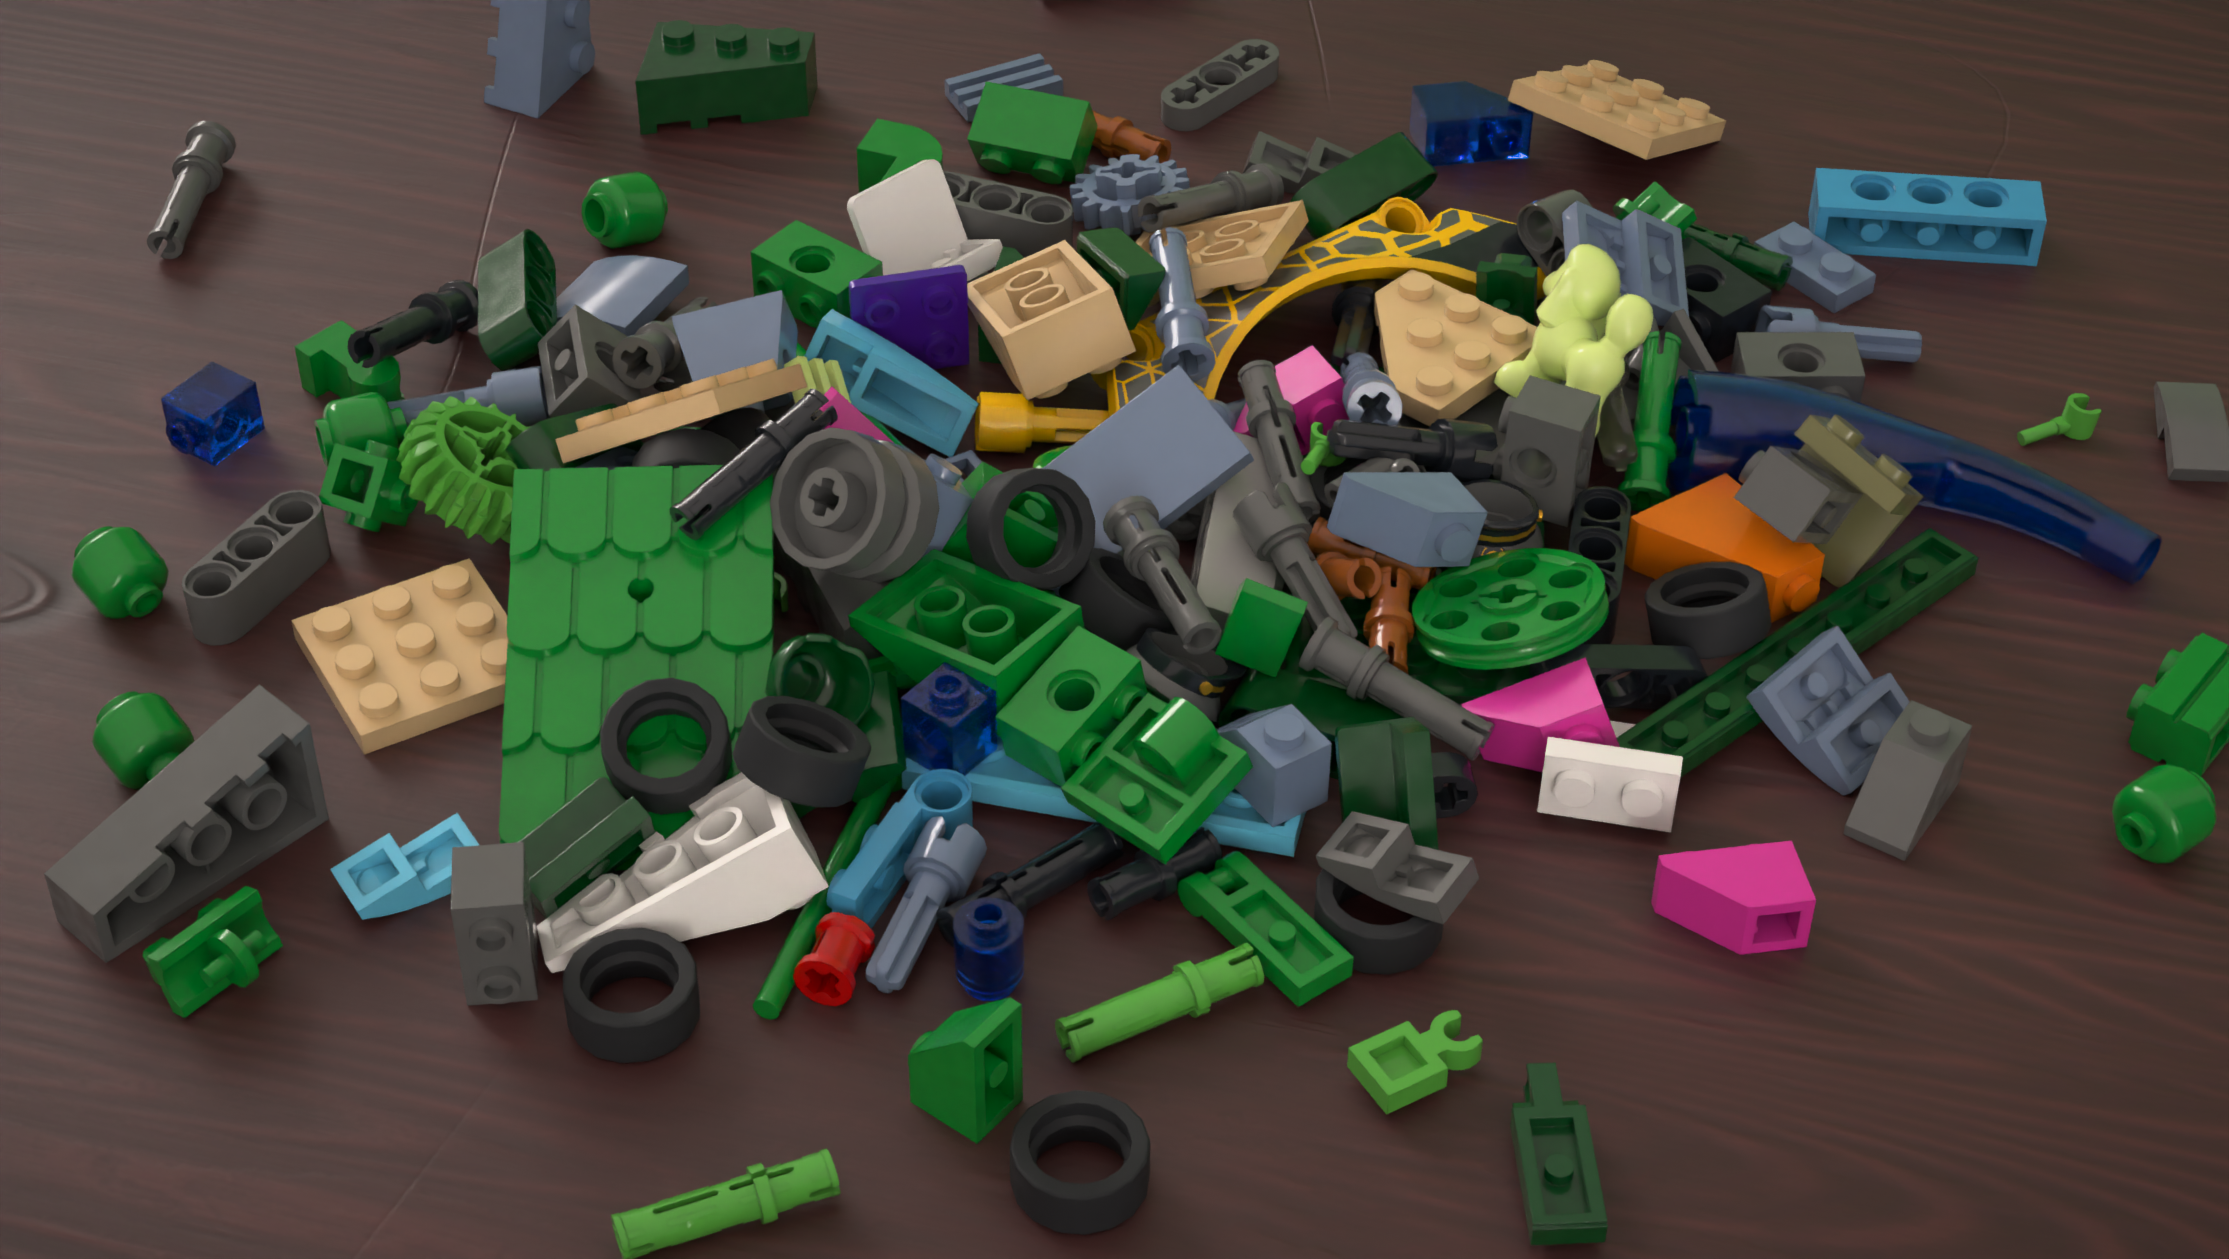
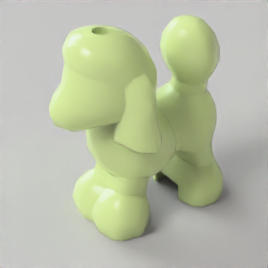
[1494,244,1653,437]

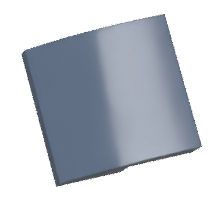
[1562,200,1689,326]
[557,255,689,337]
[1746,626,1910,796]

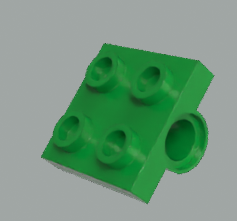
[1061,693,1253,865]

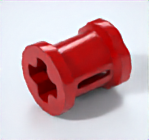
[793,912,875,1006]

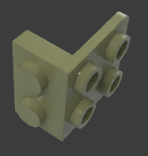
[1795,414,1924,587]

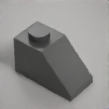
[1843,700,1973,861]

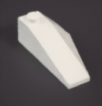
[537,772,829,973]

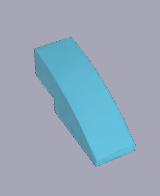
[804,309,979,457]

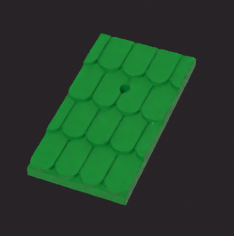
[499,465,774,871]

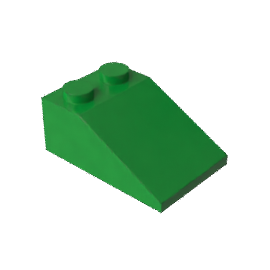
[848,549,1084,737]

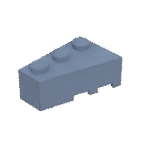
[484,0,595,119]

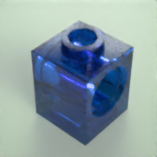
[161,361,265,466]
[901,662,997,776]

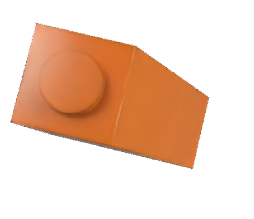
[1624,473,1825,623]

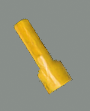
[974,392,1109,453]

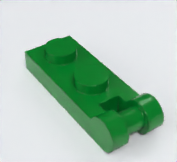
[1177,851,1354,1007]

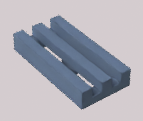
[945,53,1063,122]

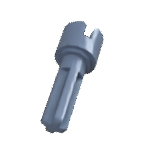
[1755,305,1922,362]
[387,366,551,428]
[865,816,987,994]

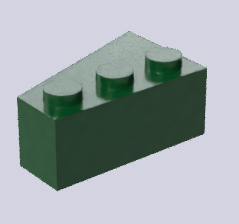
[635,20,818,135]

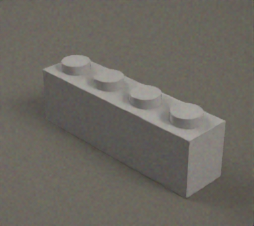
[1190,431,1285,632]

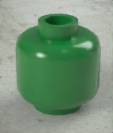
[582,171,668,249]
[314,392,407,467]
[71,526,169,619]
[92,691,195,790]
[2112,764,2216,864]

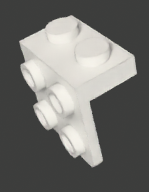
[847,159,1003,283]
[1537,721,1683,832]

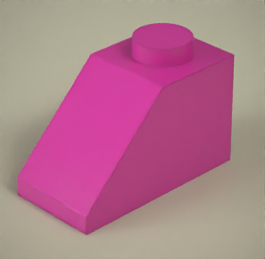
[1461,657,1620,772]

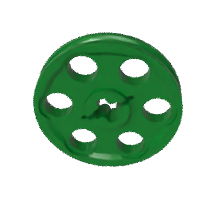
[1412,548,1609,670]

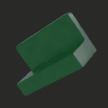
[1335,717,1439,850]
[519,777,655,919]

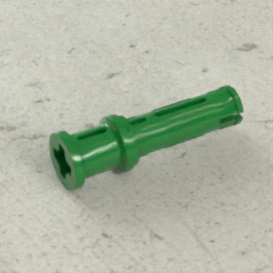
[1617,331,1682,512]

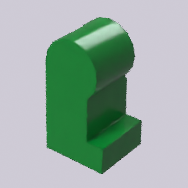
[294,320,405,402]

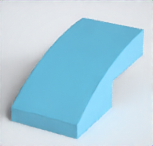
[330,813,479,920]

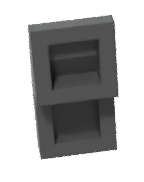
[1243,131,1357,194]
[2154,381,2229,482]
[1316,811,1479,924]

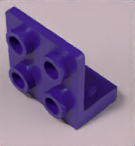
[849,265,969,369]

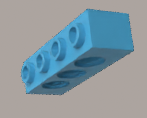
[1808,168,2047,266]

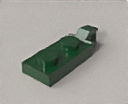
[1510,1062,1608,1245]

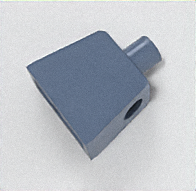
[672,290,798,420]

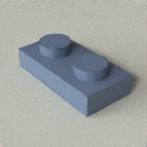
[1754,222,1876,313]

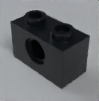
[1663,237,1772,363]

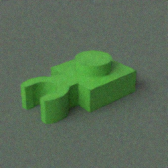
[1347,1010,1483,1115]

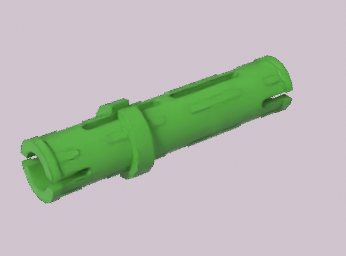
[1055,943,1264,1062]
[611,1148,841,1259]

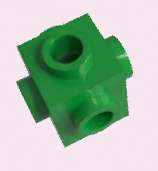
[319,440,419,532]

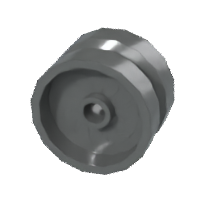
[770,427,939,583]

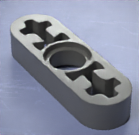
[1161,39,1279,131]

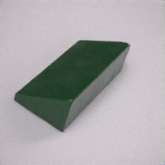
[1077,227,1166,330]

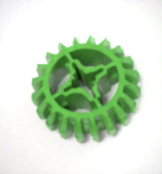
[396,396,531,545]

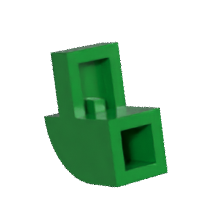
[856,118,943,193]

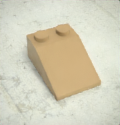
[967,240,1136,400]

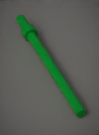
[753,714,921,1020]

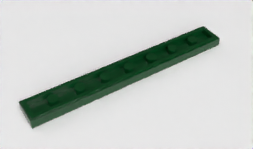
[1617,528,1979,778]

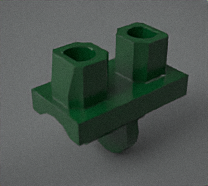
[1476,253,1538,327]

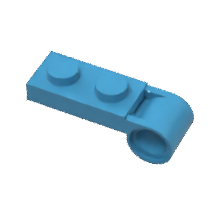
[827,769,973,929]

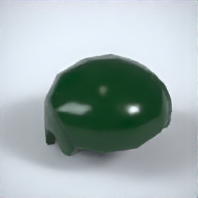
[765,633,875,726]

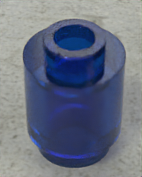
[953,897,1025,1001]

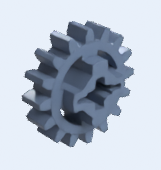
[1070,154,1190,235]

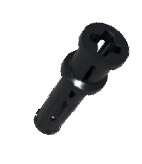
[347,279,478,368]

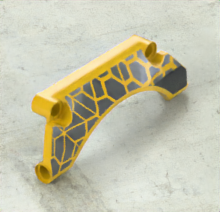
[1091,197,1546,417]

